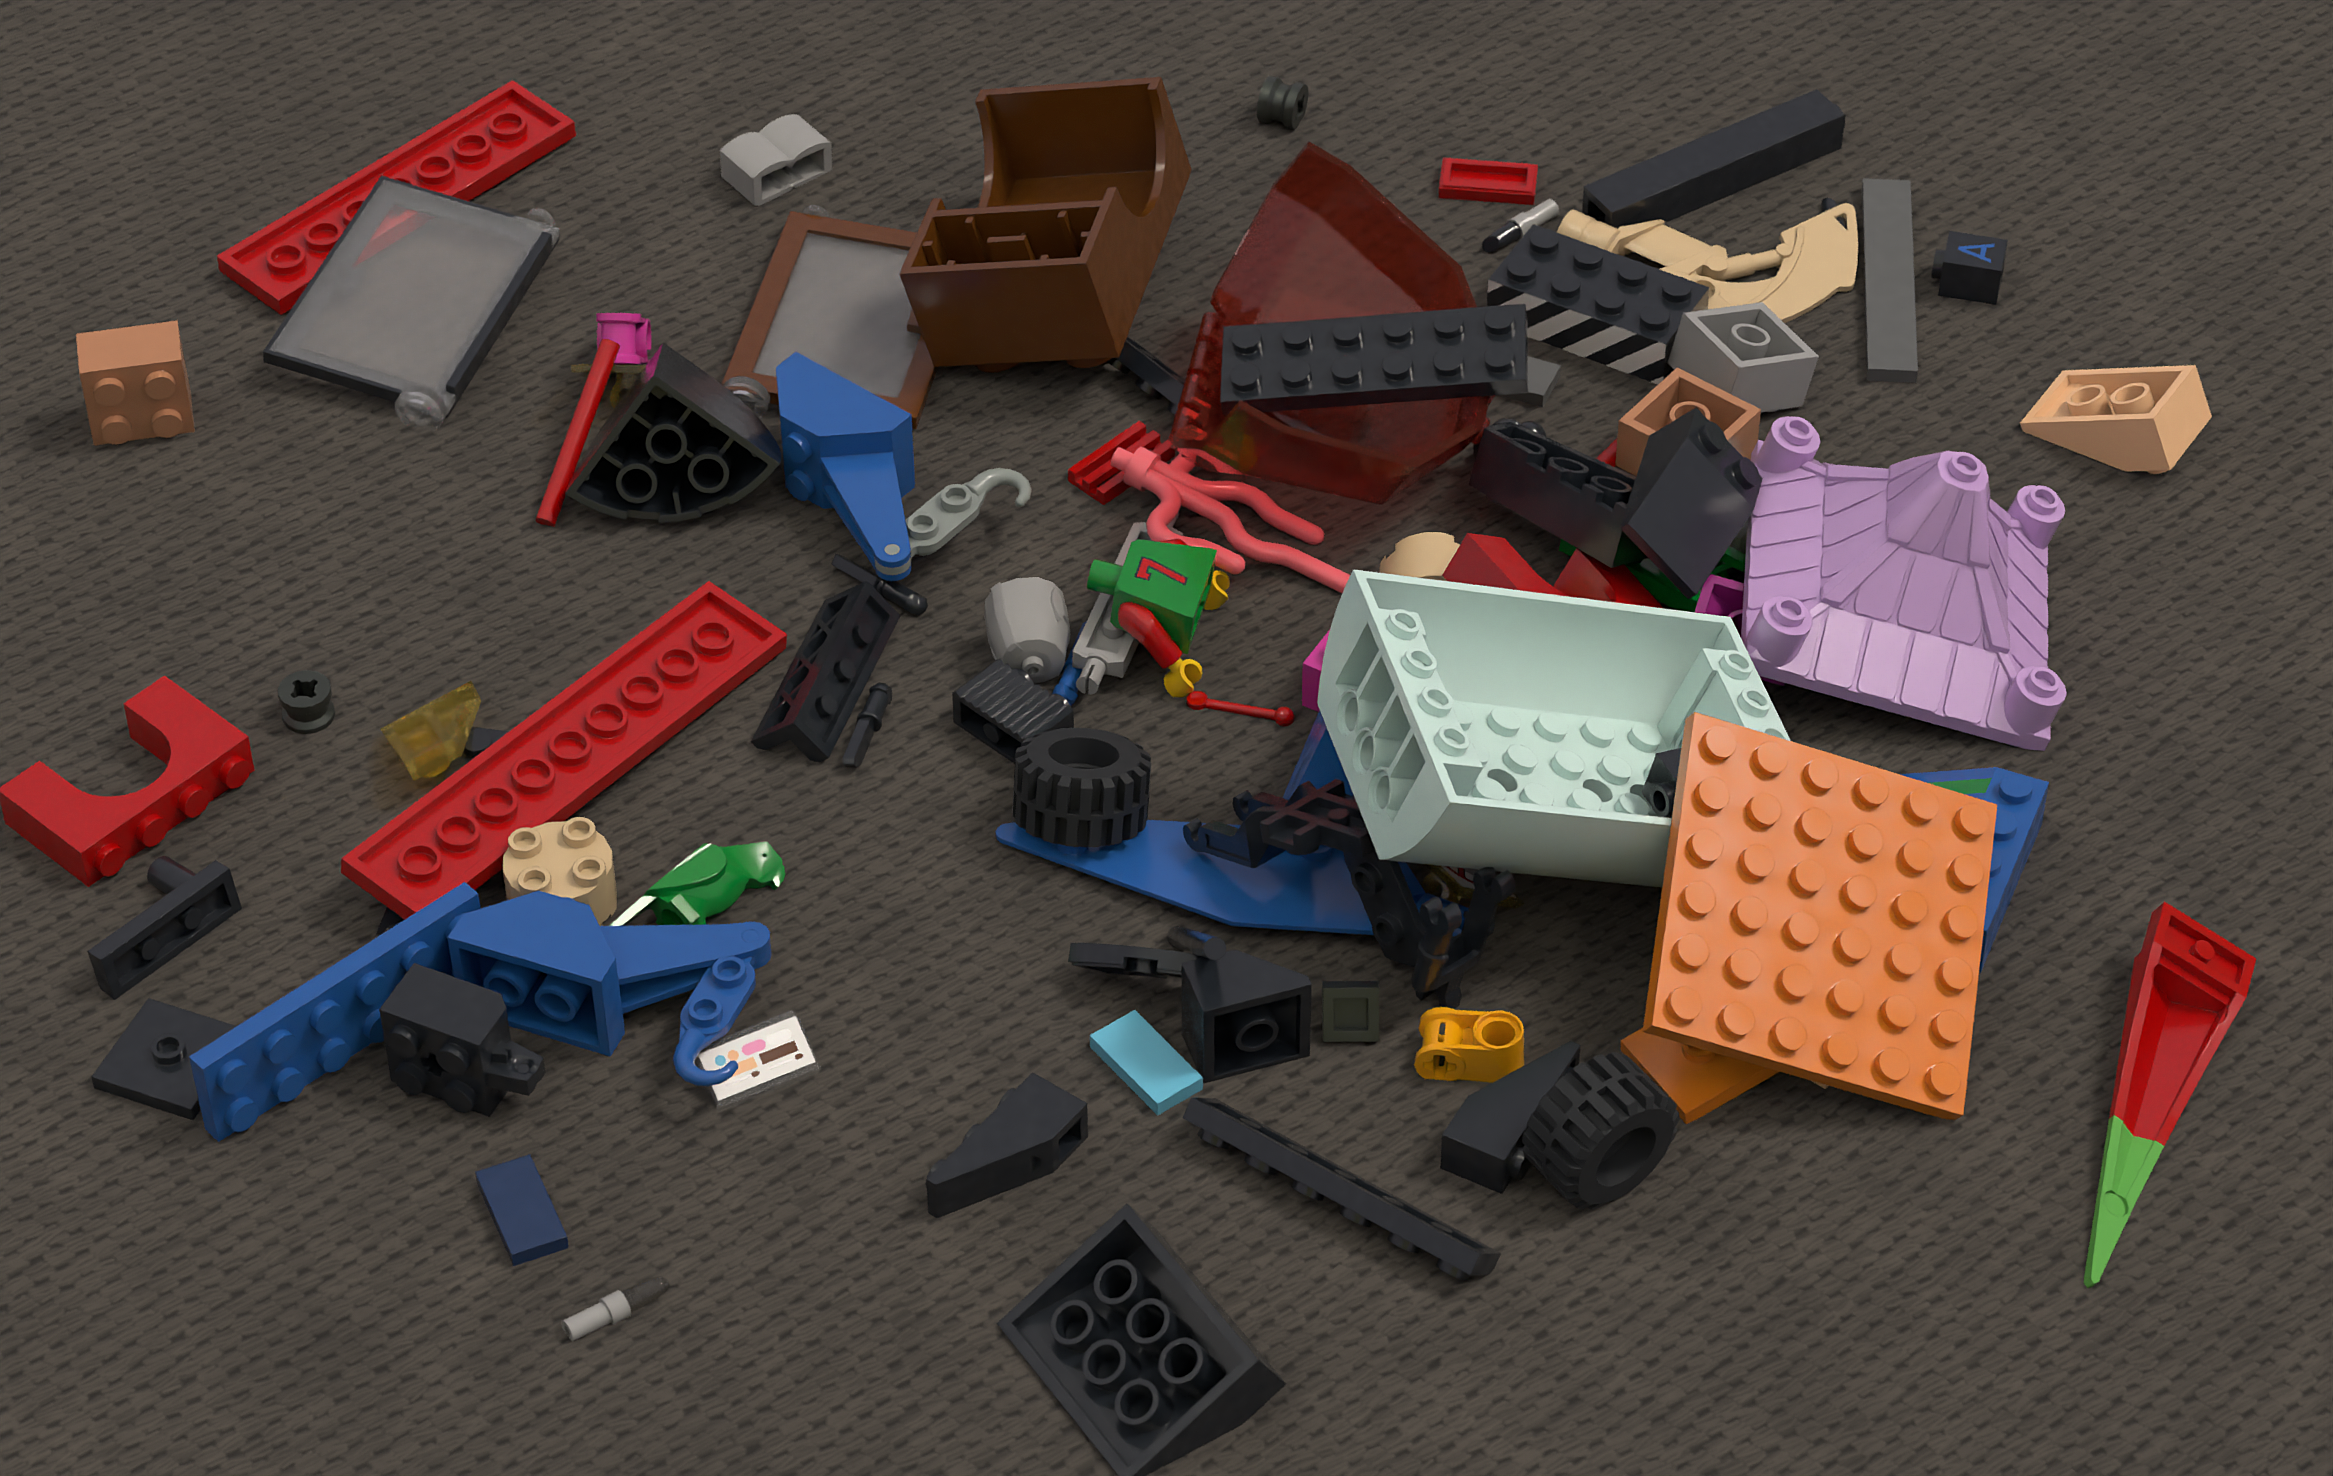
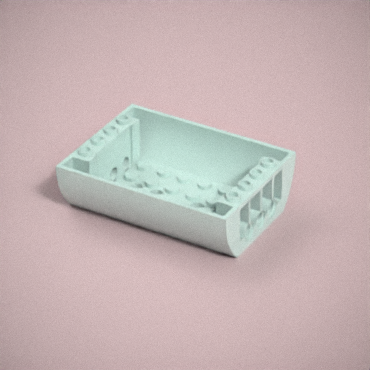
[1317,569,1791,887]

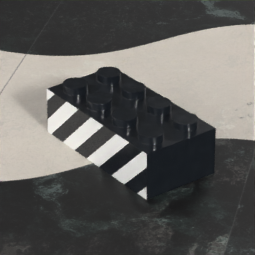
[1487,224,1710,384]

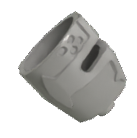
[984,577,1071,683]

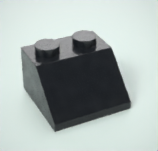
[1181,950,1312,1084]

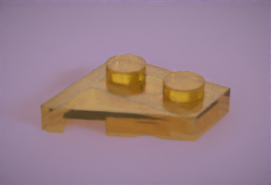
[380,681,481,781]

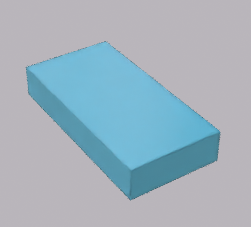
[1090,1010,1203,1116]

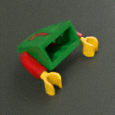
[1087,539,1230,697]

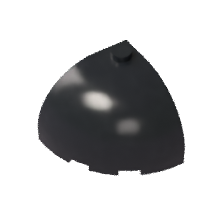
[565,342,781,523]

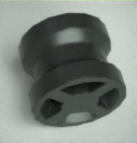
[1257,76,1309,130]
[278,670,335,734]

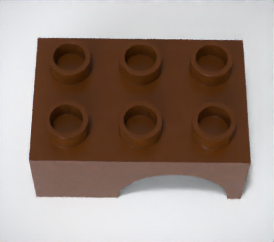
[899,77,1192,373]

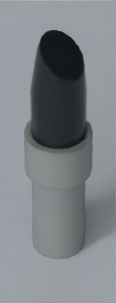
[1482,199,1559,252]

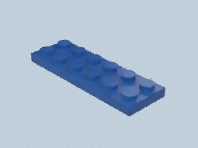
[189,882,481,1142]

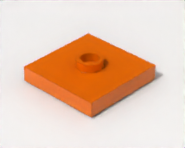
[1620,1028,1779,1124]

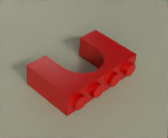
[1442,533,1663,608]
[0,675,255,887]

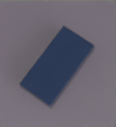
[475,1154,569,1266]

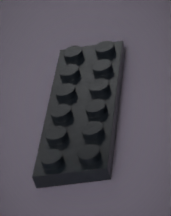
[1220,304,1528,415]

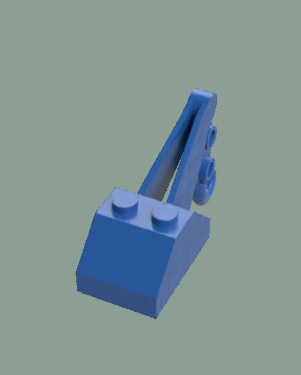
[447,891,772,1086]

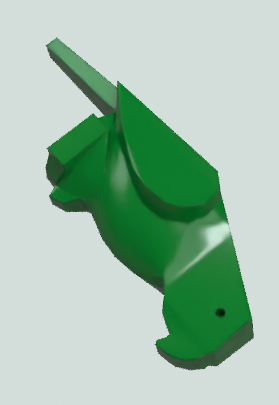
[609,842,785,926]

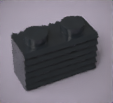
[952,658,1074,764]

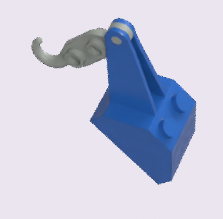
[776,352,1032,581]

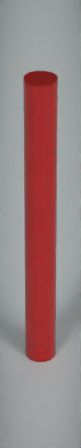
[535,339,620,527]

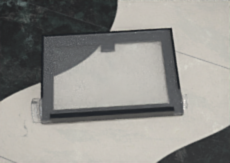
[263,176,560,432]

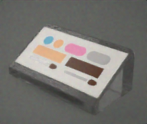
[694,1010,821,1113]

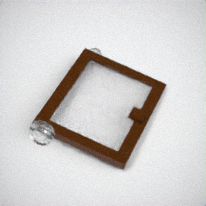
[722,205,939,429]

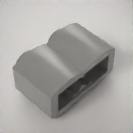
[720,114,832,206]

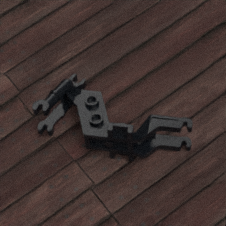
[1183,779,1515,1009]

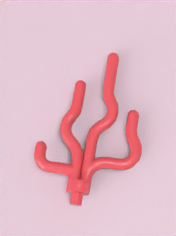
[1110,443,1350,593]

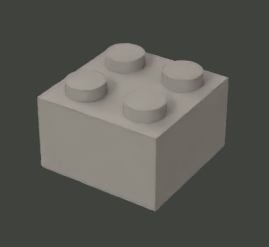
[1668,302,1819,412]

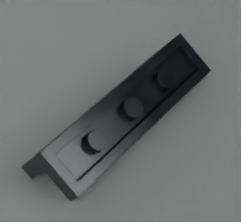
[751,581,901,762]

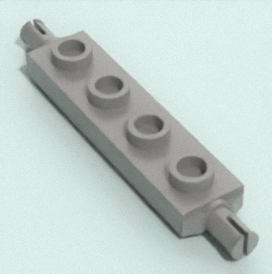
[1072,511,1183,695]

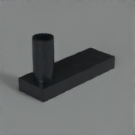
[87,856,242,1000]

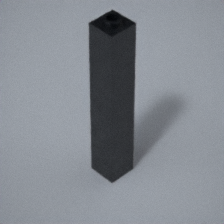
[1582,89,1845,229]

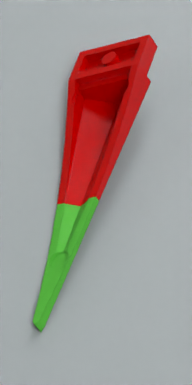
[2084,901,2257,1288]

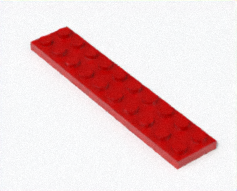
[341,581,787,919]

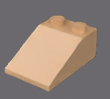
[2020,365,2212,474]

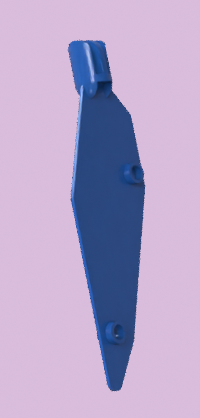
[996,820,1469,936]

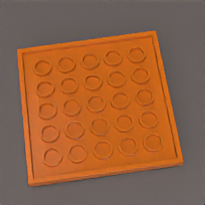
[1643,712,1997,1120]

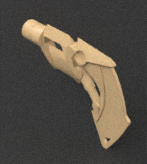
[1557,203,1858,323]

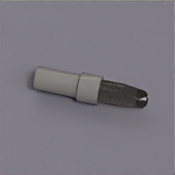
[562,1277,669,1342]

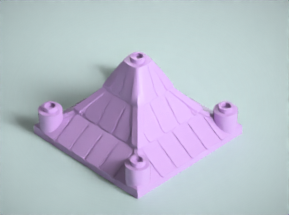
[1741,416,2067,751]

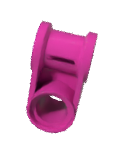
[596,313,652,365]

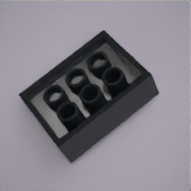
[997,1203,1286,1476]

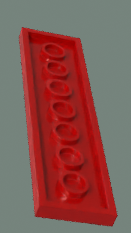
[217,80,576,315]

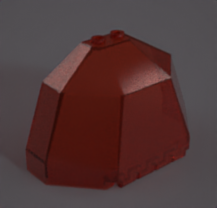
[1169,141,1495,505]

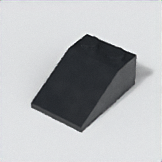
[1620,407,1763,599]

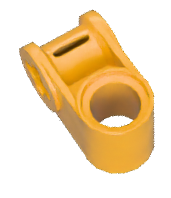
[1414,1007,1524,1083]

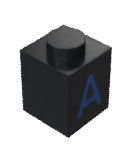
[1931,231,2008,305]

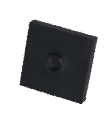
[92,998,237,1120]

